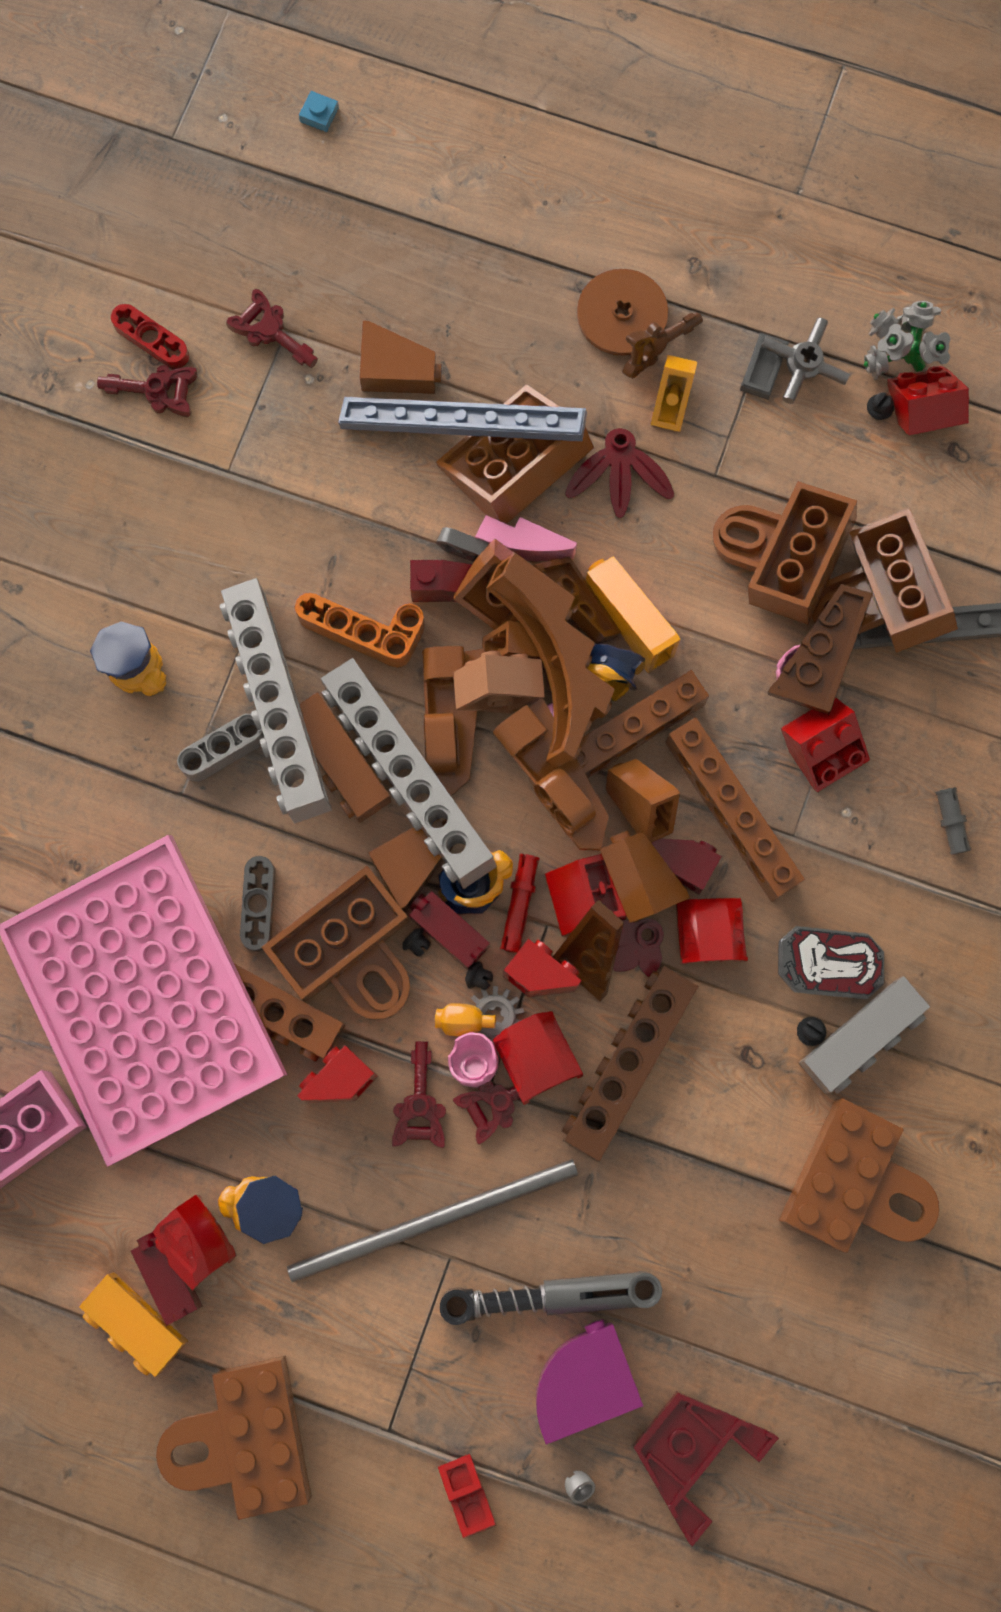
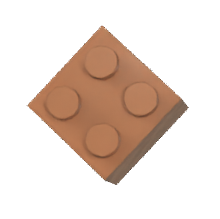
[453,651,545,714]

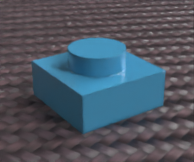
[299,91,339,132]

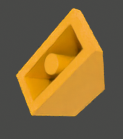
[650,355,697,432]

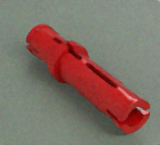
[500,853,540,953]

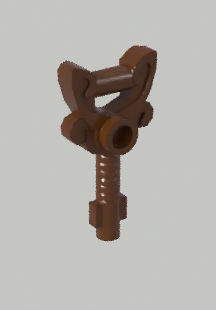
[622,312,703,379]

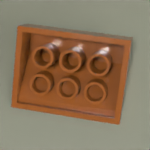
[436,385,594,524]

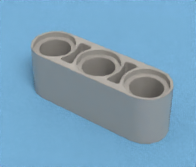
[177,714,265,782]

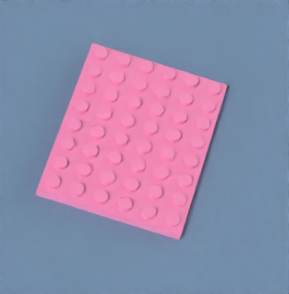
[0,835,287,1167]

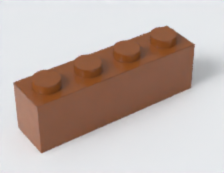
[299,692,392,823]

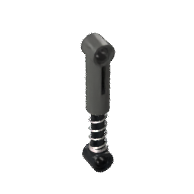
[439,1271,662,1325]

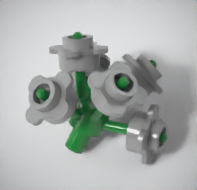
[864,301,951,380]

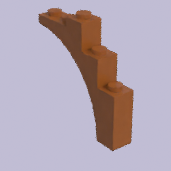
[486,552,615,768]

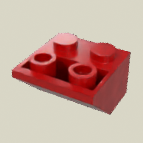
[887,366,969,435]
[781,698,870,792]
[545,854,627,937]
[503,939,582,997]
[297,1045,379,1103]

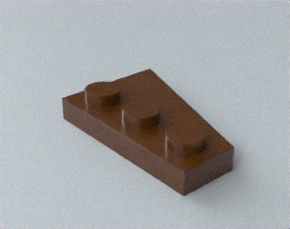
[533,557,621,644]
[552,900,624,1002]

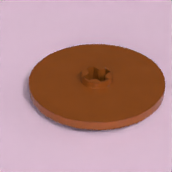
[577,269,668,356]

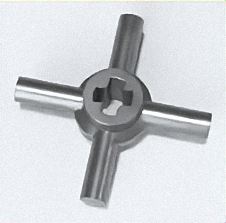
[761,318,850,404]

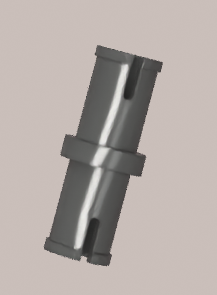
[935,787,971,855]

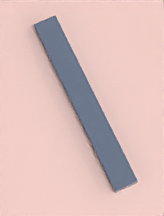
[338,397,587,441]

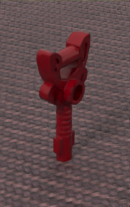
[226,289,318,368]
[97,365,197,417]
[392,1041,446,1148]
[453,1081,520,1144]

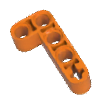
[295,593,425,668]

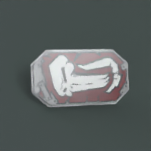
[778,926,884,999]

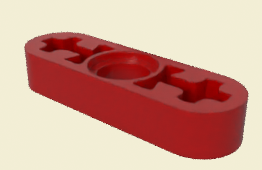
[111,304,189,369]

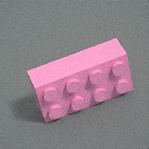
[0,1070,88,1189]

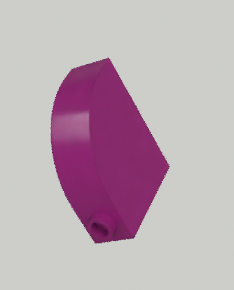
[536,1319,643,1445]

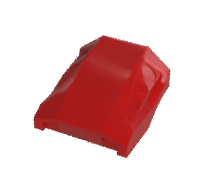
[676,898,748,965]
[492,1011,583,1105]
[152,1194,237,1291]

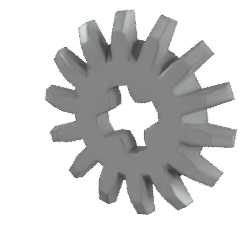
[471,986,524,1044]

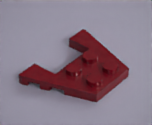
[633,1391,779,1547]

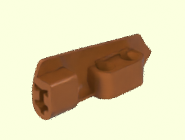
[422,646,484,796]
[493,698,609,851]

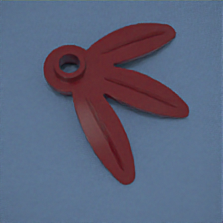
[565,428,674,518]

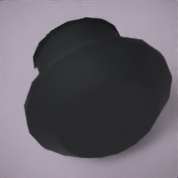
[867,392,894,420]
[402,928,431,957]
[465,961,494,990]
[797,1017,826,1046]

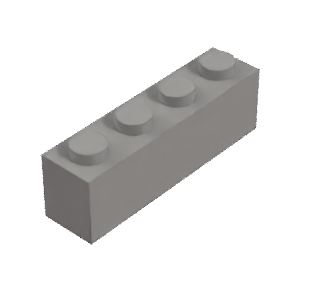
[799,976,930,1094]

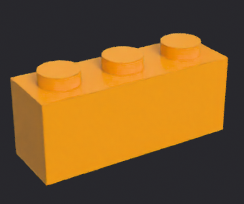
[79,1272,189,1377]

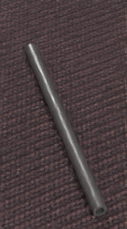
[287,1159,578,1283]

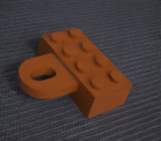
[713,481,857,625]
[812,508,958,653]
[261,866,410,1020]
[779,1098,939,1254]
[156,1355,312,1520]

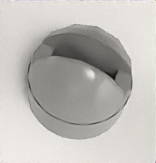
[564,1470,595,1503]

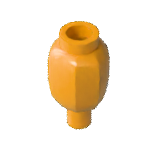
[435,1003,496,1036]

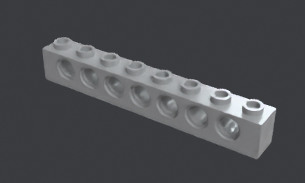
[220,578,332,824]
[320,658,496,889]

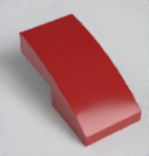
[438,1454,497,1539]

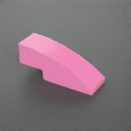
[475,515,577,562]

